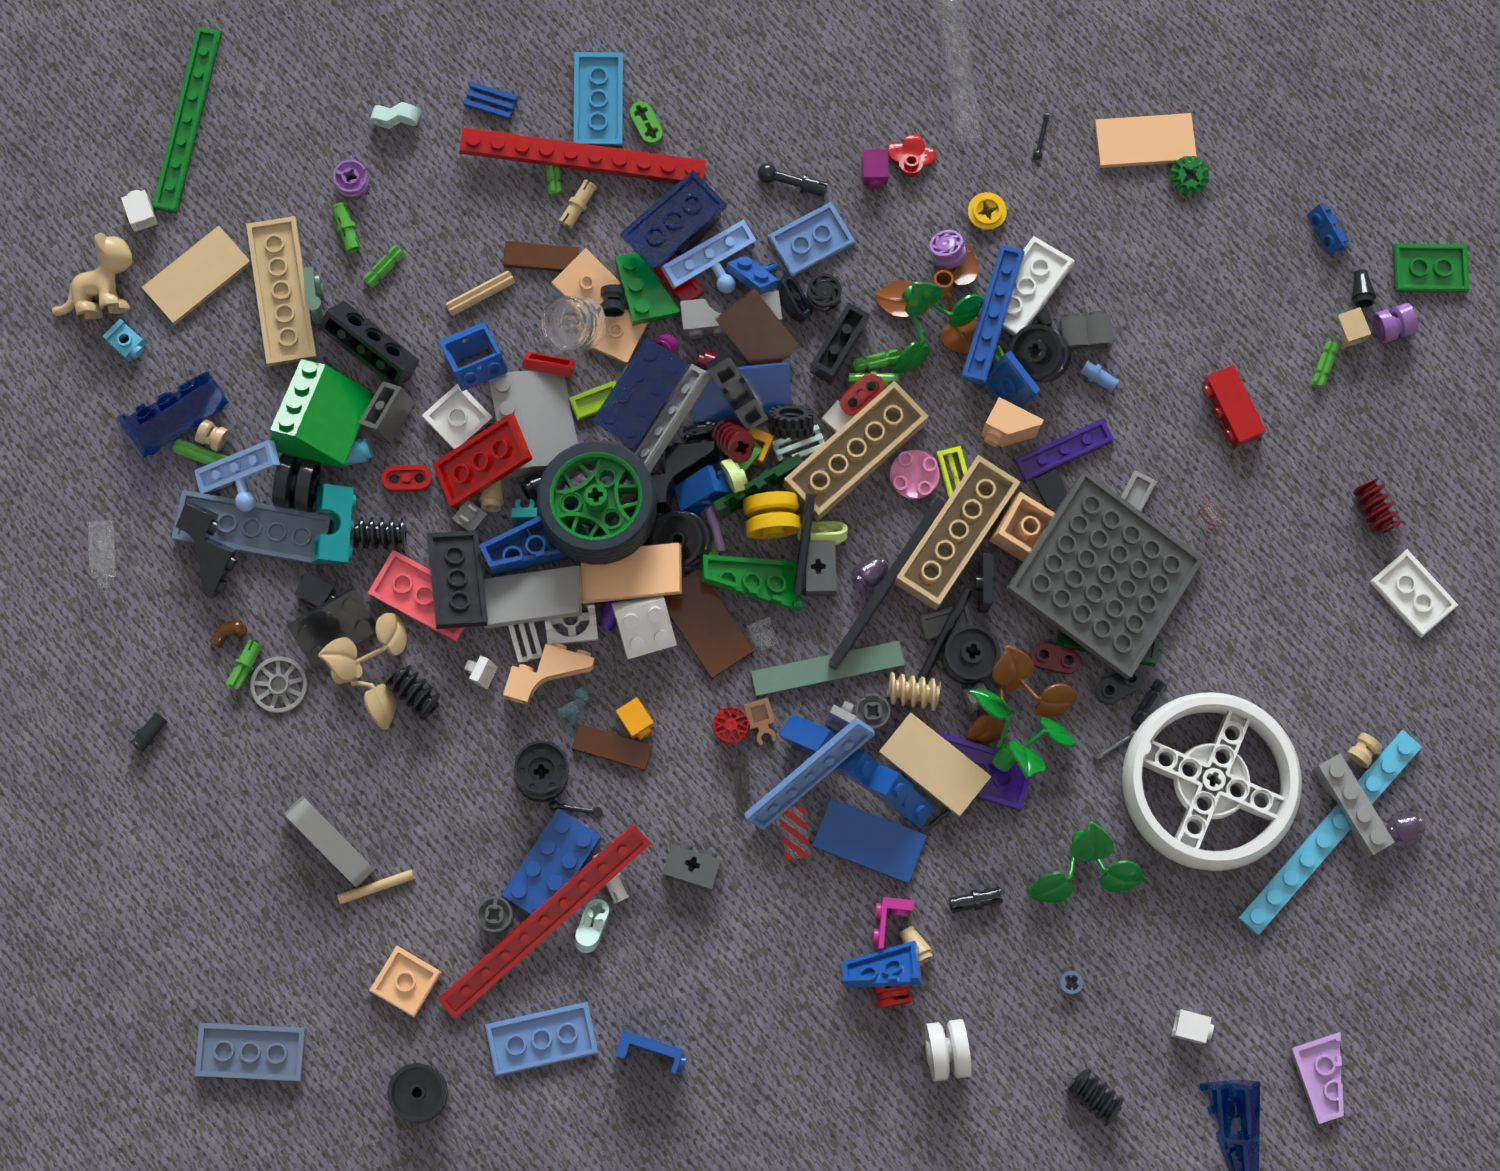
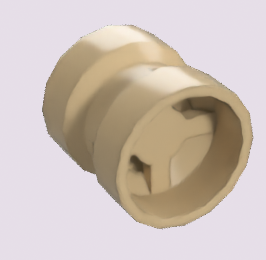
[195,419,230,452]
[1346,733,1382,768]

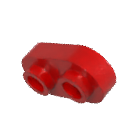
[839,373,884,416]
[381,465,432,492]

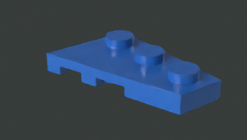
[842,941,922,988]

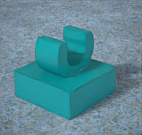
[511,499,538,527]

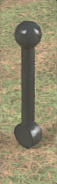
[1093,730,1136,762]

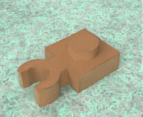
[743,697,776,745]

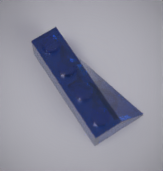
[117,371,229,458]

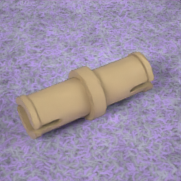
[558,179,597,229]

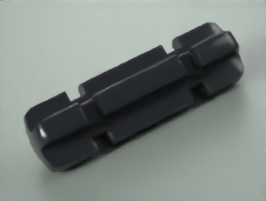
[1131,679,1167,725]

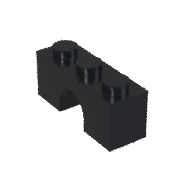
[705,351,769,432]

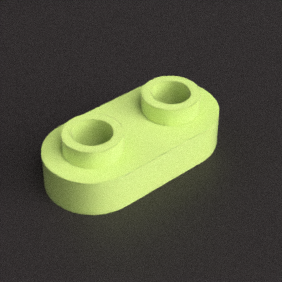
[720,458,748,493]
[797,521,848,545]

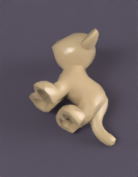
[52,233,132,320]

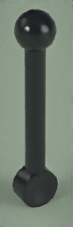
[1033,112,1050,160]
[549,801,603,818]
[920,809,952,835]

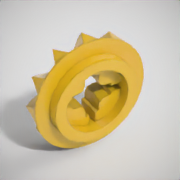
[968,192,1007,231]

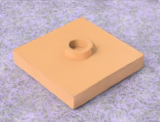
[551,248,621,318]
[583,309,648,365]
[369,945,442,1018]

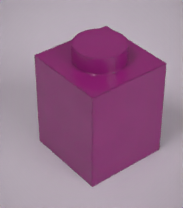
[862,149,889,189]

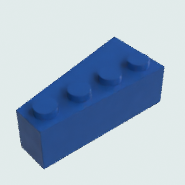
[479,503,588,575]

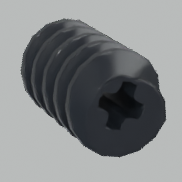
[353,517,407,550]
[385,665,441,721]
[1065,1068,1124,1126]

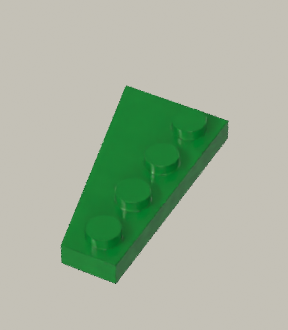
[700,554,802,612]

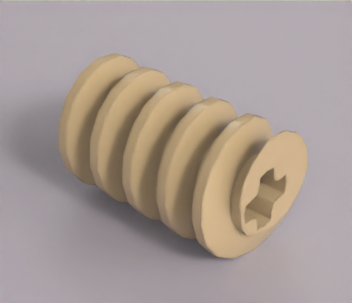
[886,672,941,711]

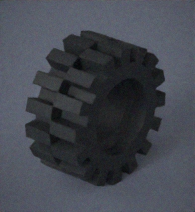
[768,404,814,440]

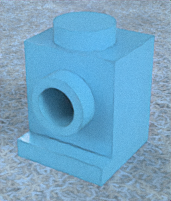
[103,319,146,362]

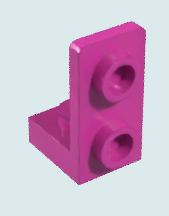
[873,897,914,951]

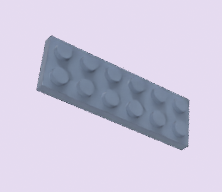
[172,490,332,566]

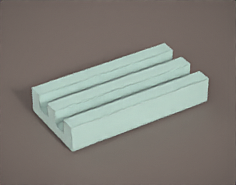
[772,424,825,462]

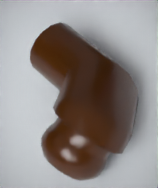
[209,620,247,648]

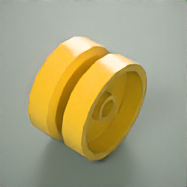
[743,491,801,539]

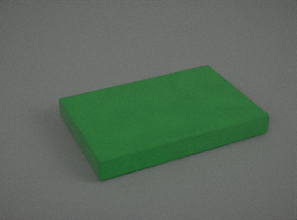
[1392,244,1469,293]

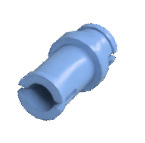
[1080,360,1120,393]

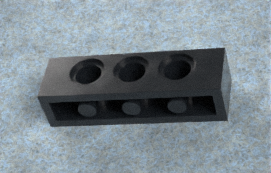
[318,300,420,386]

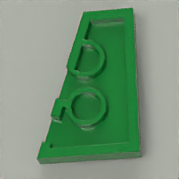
[615,252,681,326]

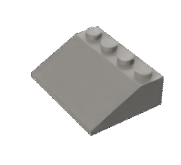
[489,371,578,479]

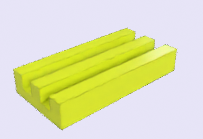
[936,446,967,498]

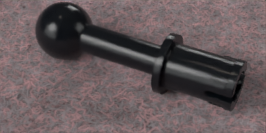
[757,163,828,197]

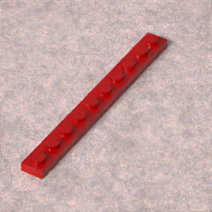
[459,127,706,186]
[437,823,651,1019]

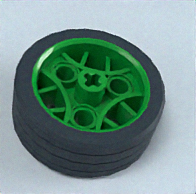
[537,441,657,565]

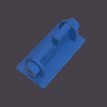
[1306,203,1349,256]

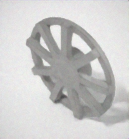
[250,656,308,713]

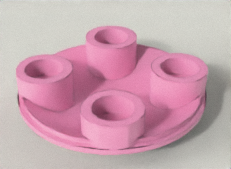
[890,450,940,499]

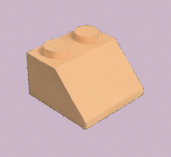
[981,397,1044,447]

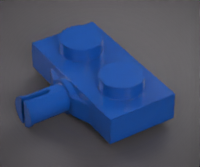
[726,255,778,295]

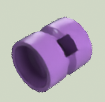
[1372,303,1418,343]

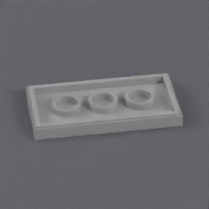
[483,565,582,629]

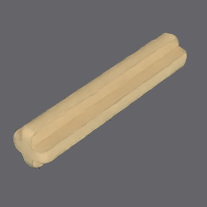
[446,271,514,316]

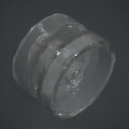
[541,296,606,351]

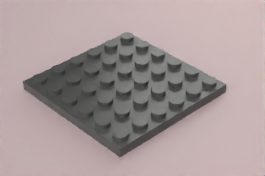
[1005,470,1204,679]

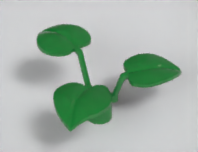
[893,282,985,373]
[968,689,1076,779]
[1028,821,1145,903]

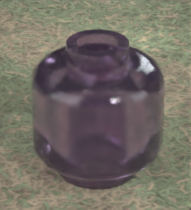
[851,556,889,594]
[1385,811,1426,848]

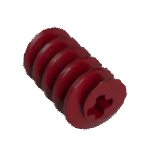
[710,418,755,463]
[1353,478,1402,535]

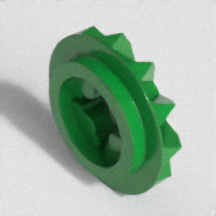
[1170,156,1209,195]

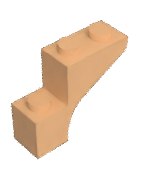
[503,642,595,706]

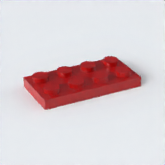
[432,414,533,508]

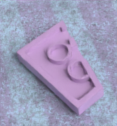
[1290,1032,1344,1124]

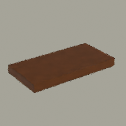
[663,568,754,679]

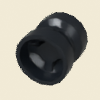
[600,284,625,317]

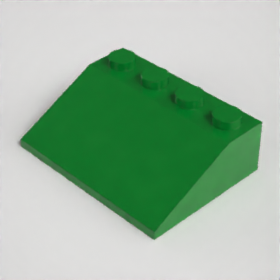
[270,359,373,468]

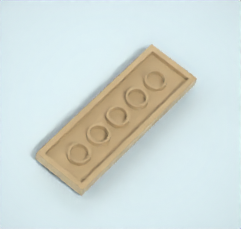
[246,216,317,367]

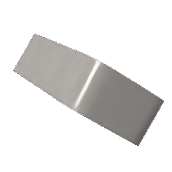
[284,796,375,888]

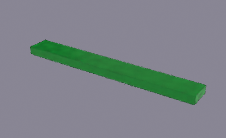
[152,27,222,213]

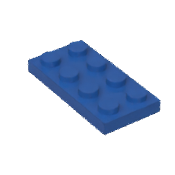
[501,808,601,915]

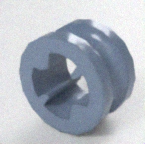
[1059,971,1083,995]

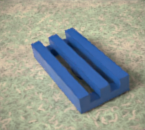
[463,82,518,120]

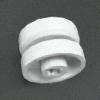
[925,1019,971,1082]

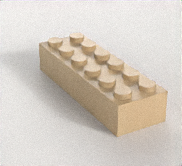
[783,381,929,522]
[894,455,1020,611]

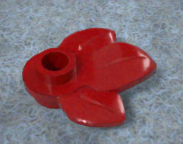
[888,134,936,177]

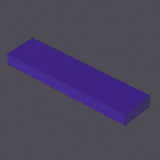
[1014,418,1114,482]

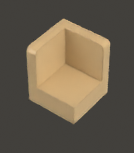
[1337,307,1371,348]

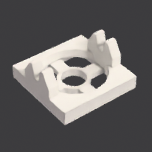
[545,602,598,646]

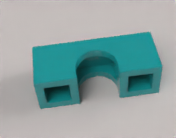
[311,484,356,566]

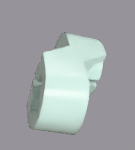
[370,102,421,129]
[575,899,609,953]

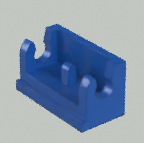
[674,465,732,513]

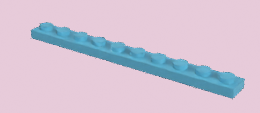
[1238,730,1422,935]

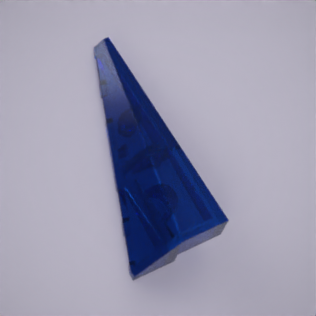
[1200,1080,1260,1171]

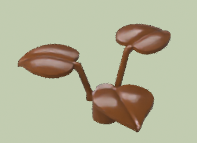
[875,245,978,354]
[965,645,1077,744]

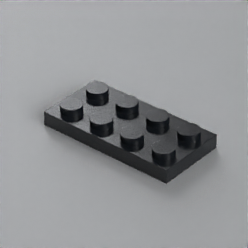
[427,530,488,629]

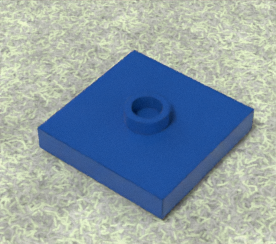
[986,351,1040,409]

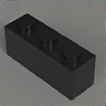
[810,302,870,384]

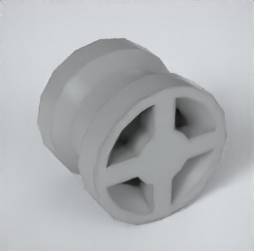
[962,681,988,713]

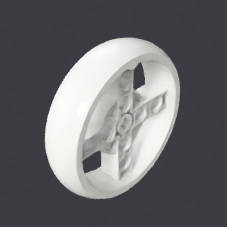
[1122,692,1302,871]

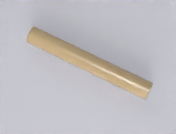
[337,869,415,905]

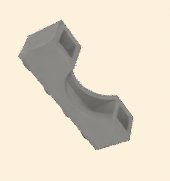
[680,291,782,339]
[1312,753,1395,858]

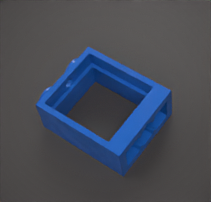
[439,322,508,391]

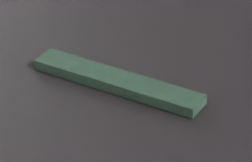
[751,641,905,697]

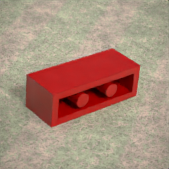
[1202,365,1266,448]

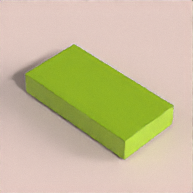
[569,380,624,422]

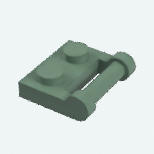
[303,267,325,325]

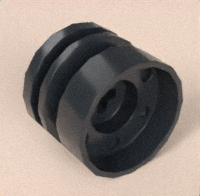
[514,740,568,803]

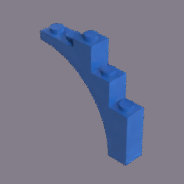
[778,714,934,829]

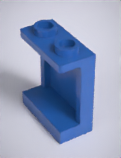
[615,1030,687,1077]

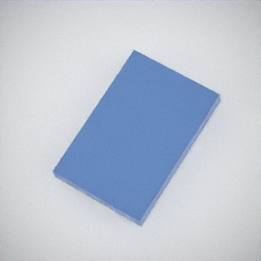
[767,202,856,277]

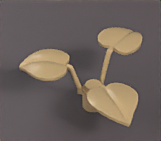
[318,613,407,730]

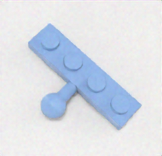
[661,219,756,294]
[194,440,280,512]

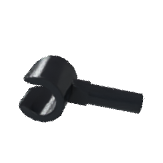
[1031,312,1052,327]

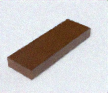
[503,241,579,272]
[572,724,653,771]

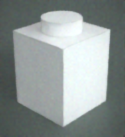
[121,190,158,232]
[1171,1009,1214,1044]

